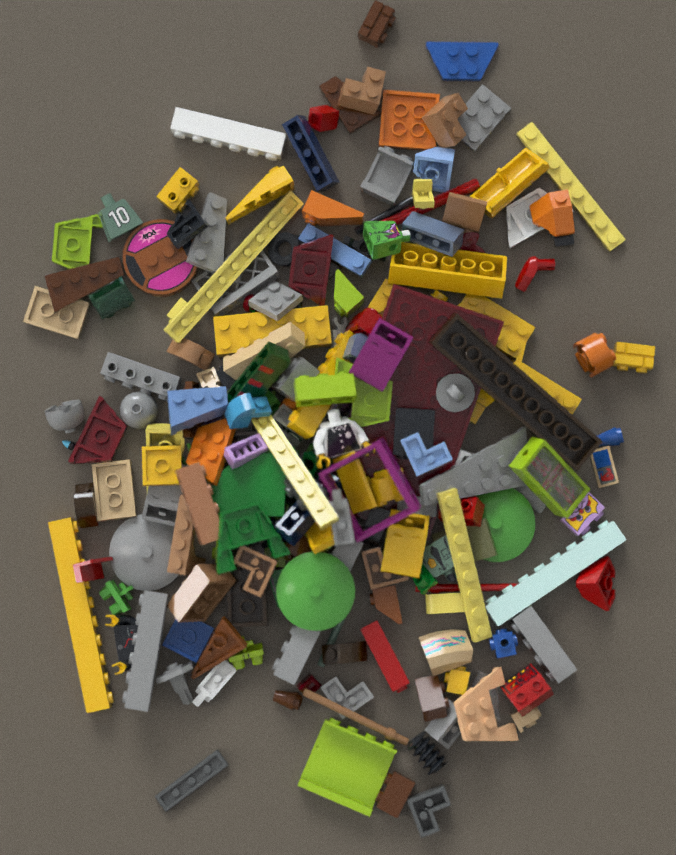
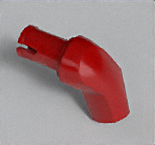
[515,256,555,292]

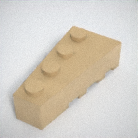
[223,322,305,380]

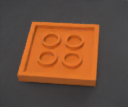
[379,90,440,151]

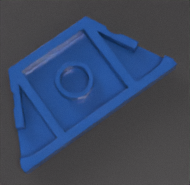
[426,42,498,81]

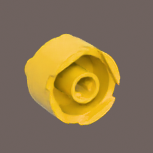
[366,467,405,506]

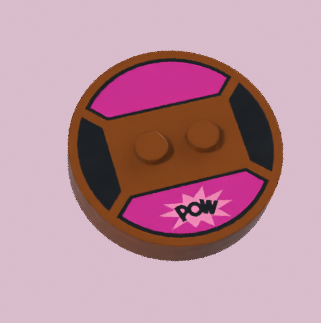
[123,219,199,297]

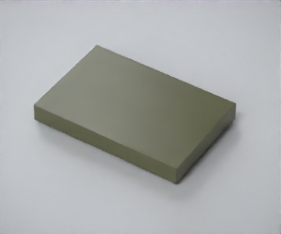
[431,518,498,562]

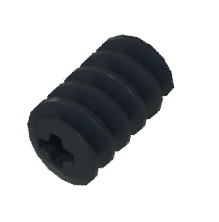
[408,731,448,775]

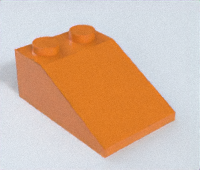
[302,190,364,227]

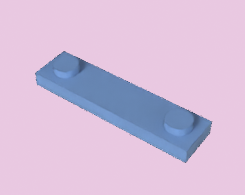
[298,223,372,277]

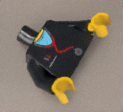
[105,615,138,675]

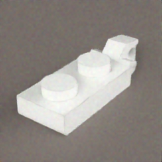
[192,660,237,707]

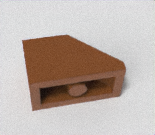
[369,585,402,624]

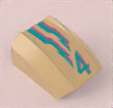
[418,629,473,676]

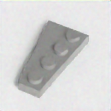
[186,192,227,274]

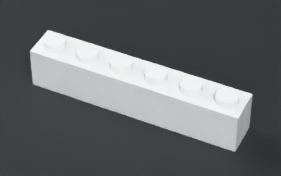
[170,107,287,161]

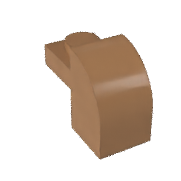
[167,338,215,370]

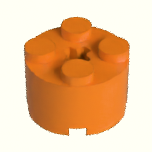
[573,333,616,377]

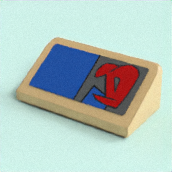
[590,446,619,488]

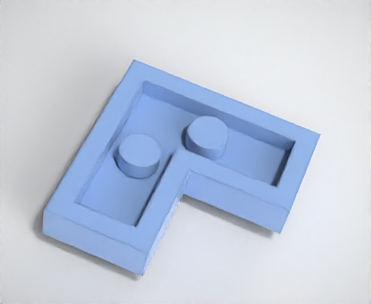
[400,432,453,476]

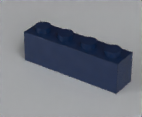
[282,115,340,192]
[275,473,343,546]

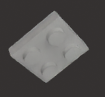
[248,280,303,321]

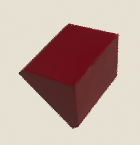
[296,673,322,694]

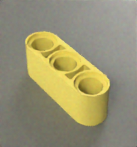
[425,593,465,614]

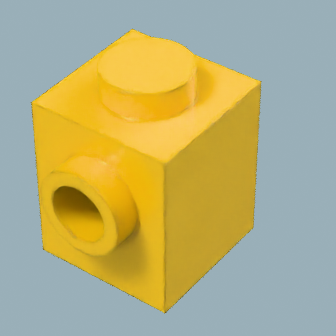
[444,666,470,695]

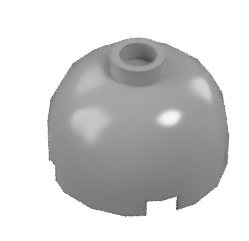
[120,391,158,430]
[44,400,84,433]

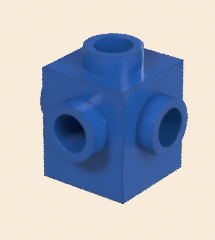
[489,628,518,658]

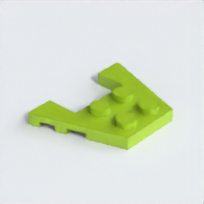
[52,214,103,269]
[335,358,393,427]

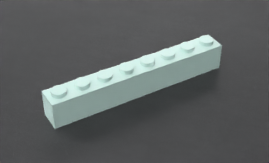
[485,520,626,626]

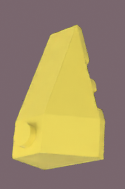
[146,423,185,492]

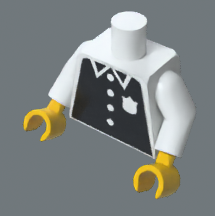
[313,409,376,469]

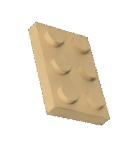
[23,286,90,340]
[92,459,137,522]

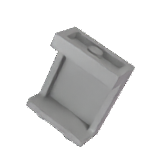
[360,146,414,206]

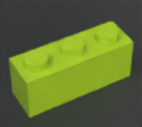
[293,372,356,407]

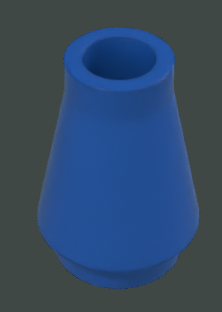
[597,427,624,447]

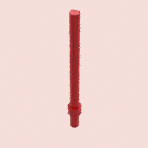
[415,582,518,594]

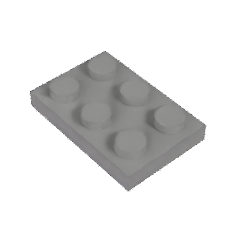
[457,84,511,152]

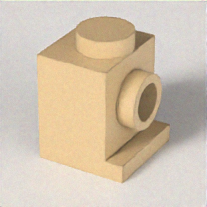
[510,707,542,733]

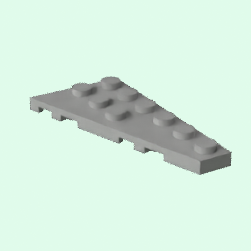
[419,427,527,506]

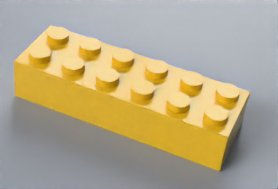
[388,242,507,299]
[213,305,332,358]

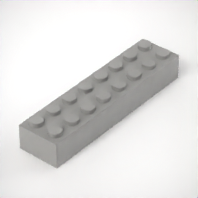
[272,540,364,685]

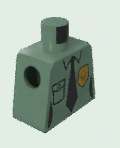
[422,535,457,583]

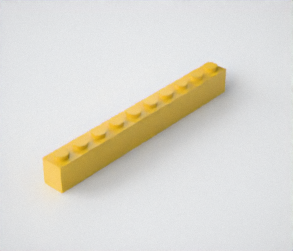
[48,517,114,713]

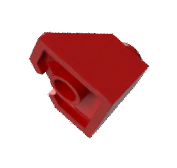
[575,556,615,611]

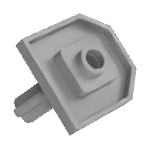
[155,661,195,705]

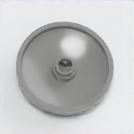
[109,514,180,591]

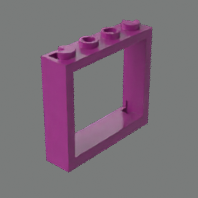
[319,438,422,543]

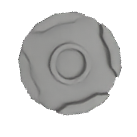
[436,373,475,412]

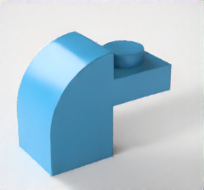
[224,393,272,429]

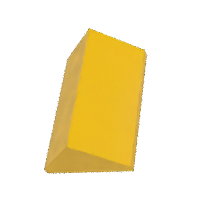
[332,451,377,514]

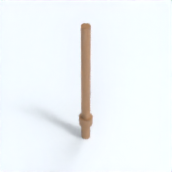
[302,688,409,746]

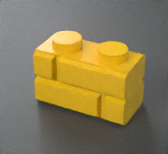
[613,342,655,373]

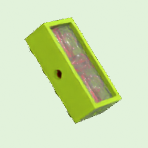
[509,437,590,519]

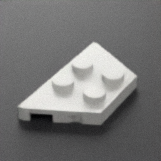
[506,188,574,249]

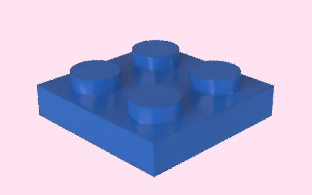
[162,619,215,663]

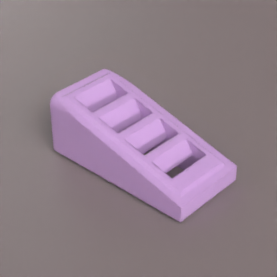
[224,433,269,470]

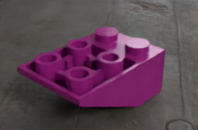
[348,318,414,392]

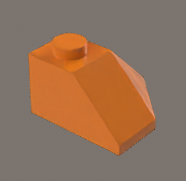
[529,189,575,237]

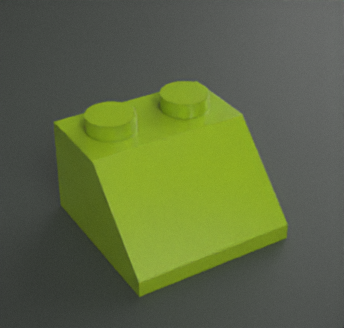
[334,269,364,318]

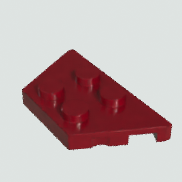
[288,234,334,306]
[68,396,127,464]

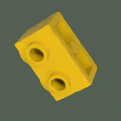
[156,167,199,214]

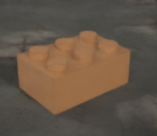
[167,564,236,623]

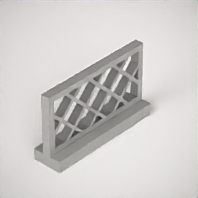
[192,250,280,316]

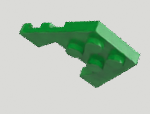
[216,501,291,574]

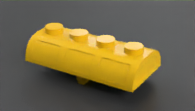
[469,148,550,218]

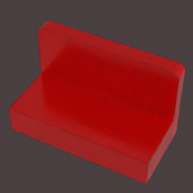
[72,556,113,583]

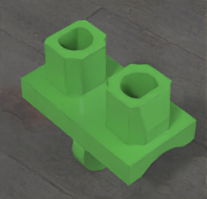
[99,580,134,615]

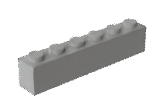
[122,590,169,712]

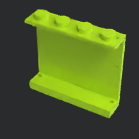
[298,717,397,817]

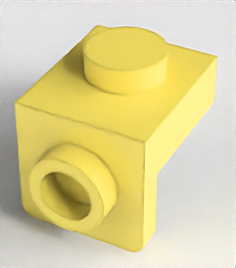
[412,179,435,209]

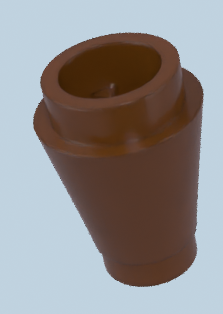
[273,690,303,711]

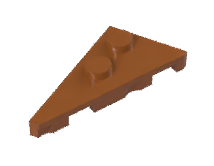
[191,616,247,680]

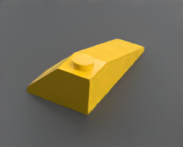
[225,166,295,225]

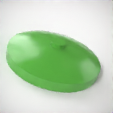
[475,488,535,562]
[276,552,355,631]

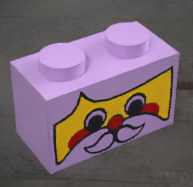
[560,492,605,536]

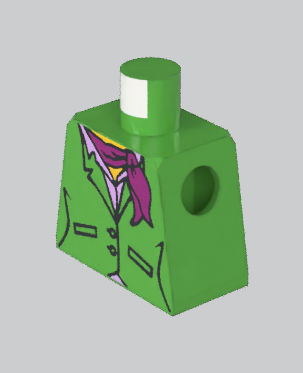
[363,221,410,260]

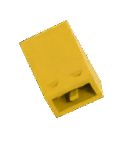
[381,509,430,578]

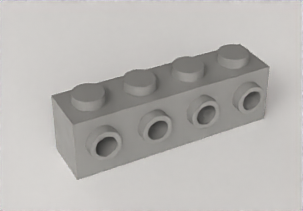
[100,352,182,402]
[511,606,577,683]

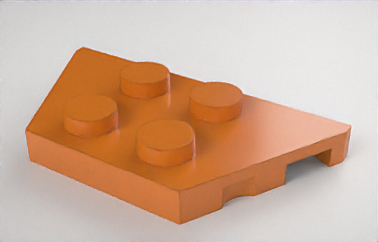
[186,418,236,486]

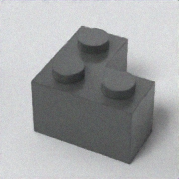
[407,784,451,838]

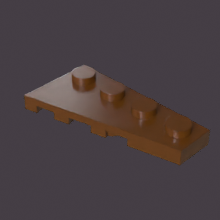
[44,257,124,313]

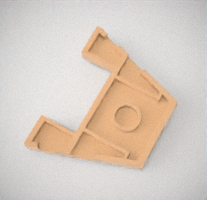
[454,667,519,741]

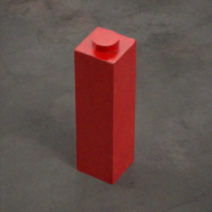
[360,620,410,693]

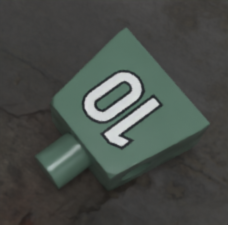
[98,193,143,242]

